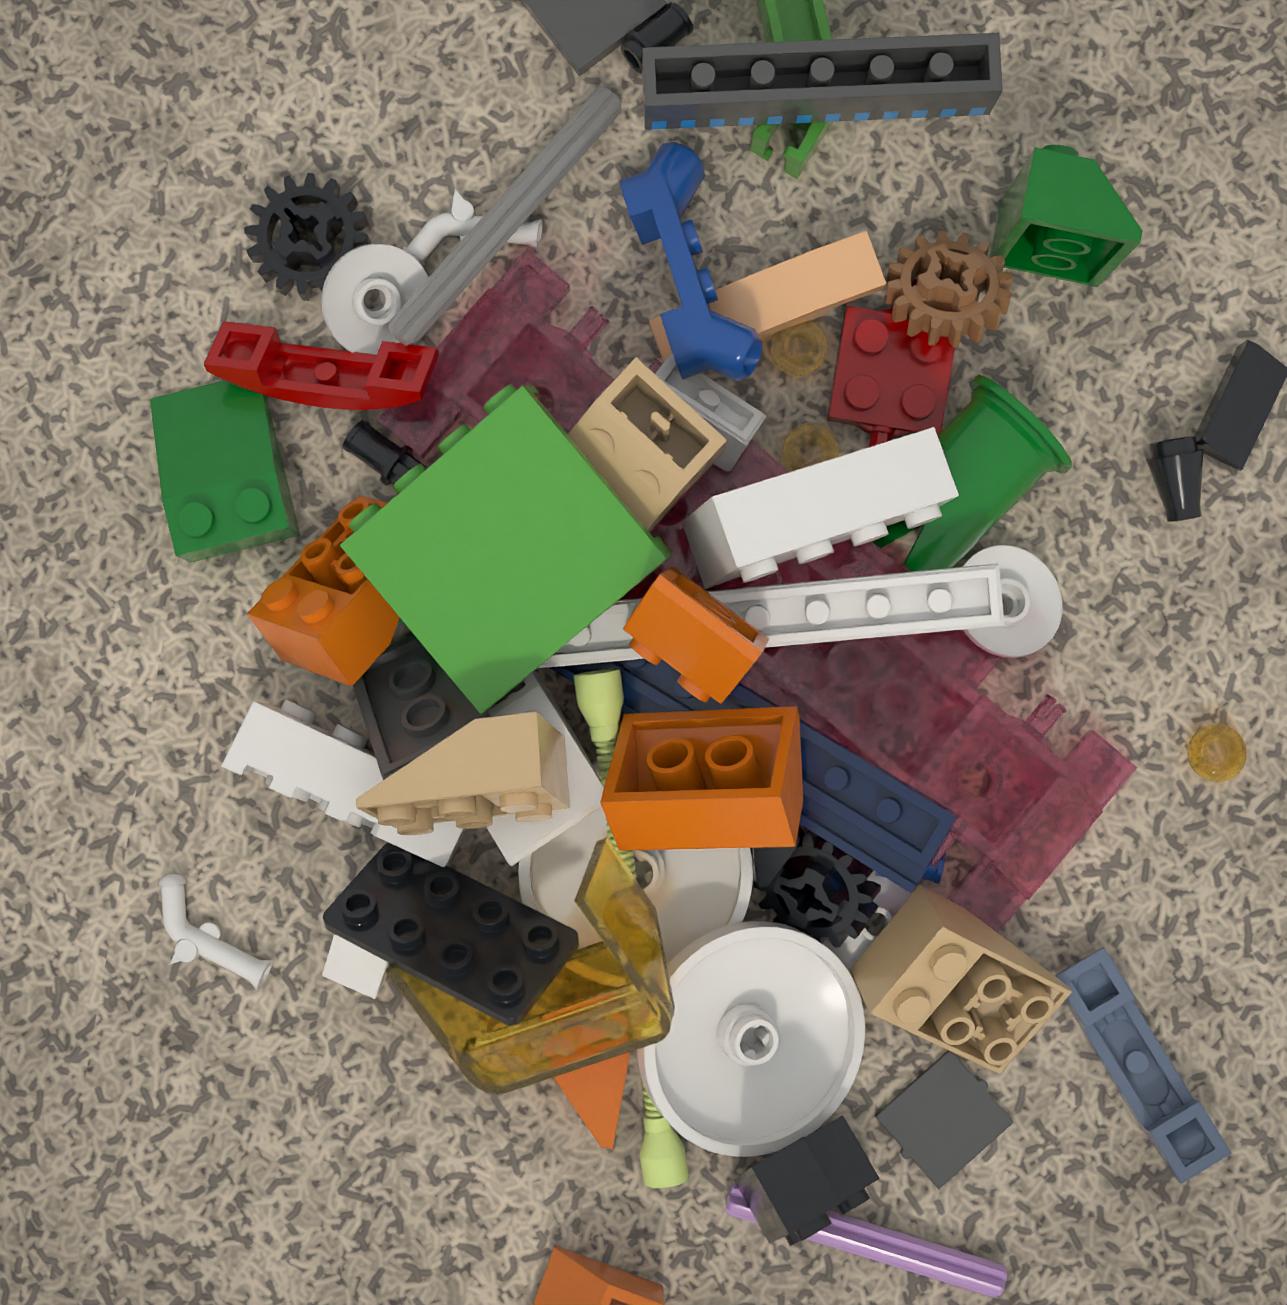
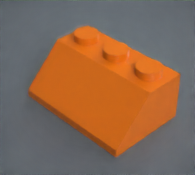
[600,706,803,851]

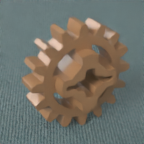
[885,231,1013,348]

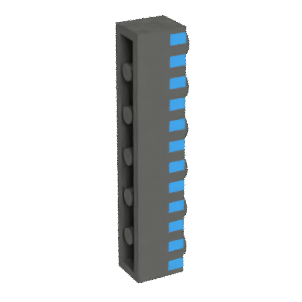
[642,33,1003,130]

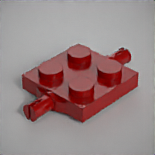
[826,279,955,448]

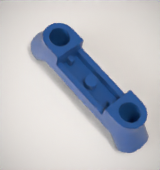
[619,142,762,382]

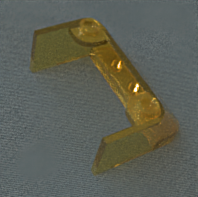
[385,837,675,1094]

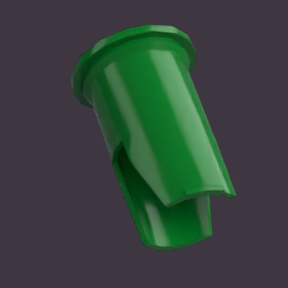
[871,374,1072,572]

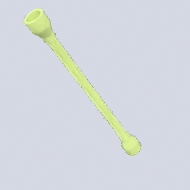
[573,668,689,1188]

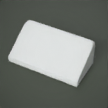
[655,354,766,472]

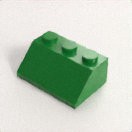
[989,145,1143,287]

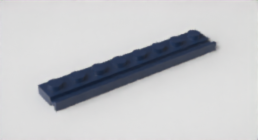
[548,659,960,893]

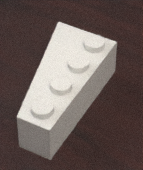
[682,427,959,589]
[221,699,467,867]

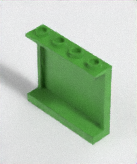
[340,384,673,714]

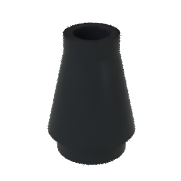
[1146,436,1204,522]

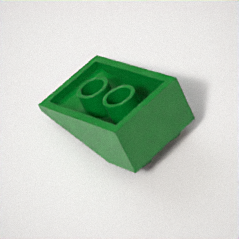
[150,380,300,563]

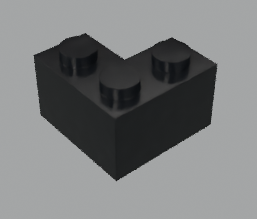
[734,1115,880,1246]

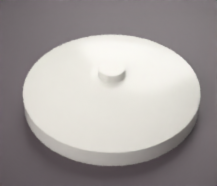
[518,761,753,989]
[637,921,865,1157]

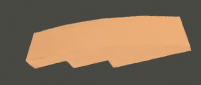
[649,230,887,363]

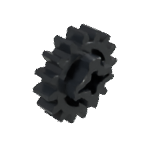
[244,173,371,301]
[753,826,881,948]

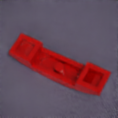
[204,321,439,410]

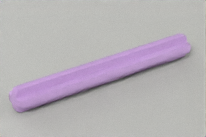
[726,1183,1007,1297]

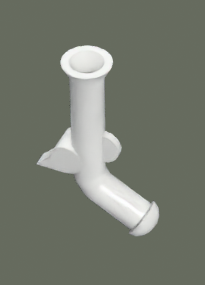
[402,188,543,267]
[158,874,274,991]

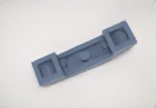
[1055,947,1232,1184]

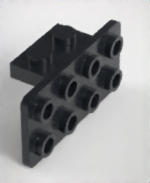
[323,842,579,1026]

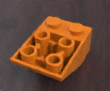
[246,495,400,687]

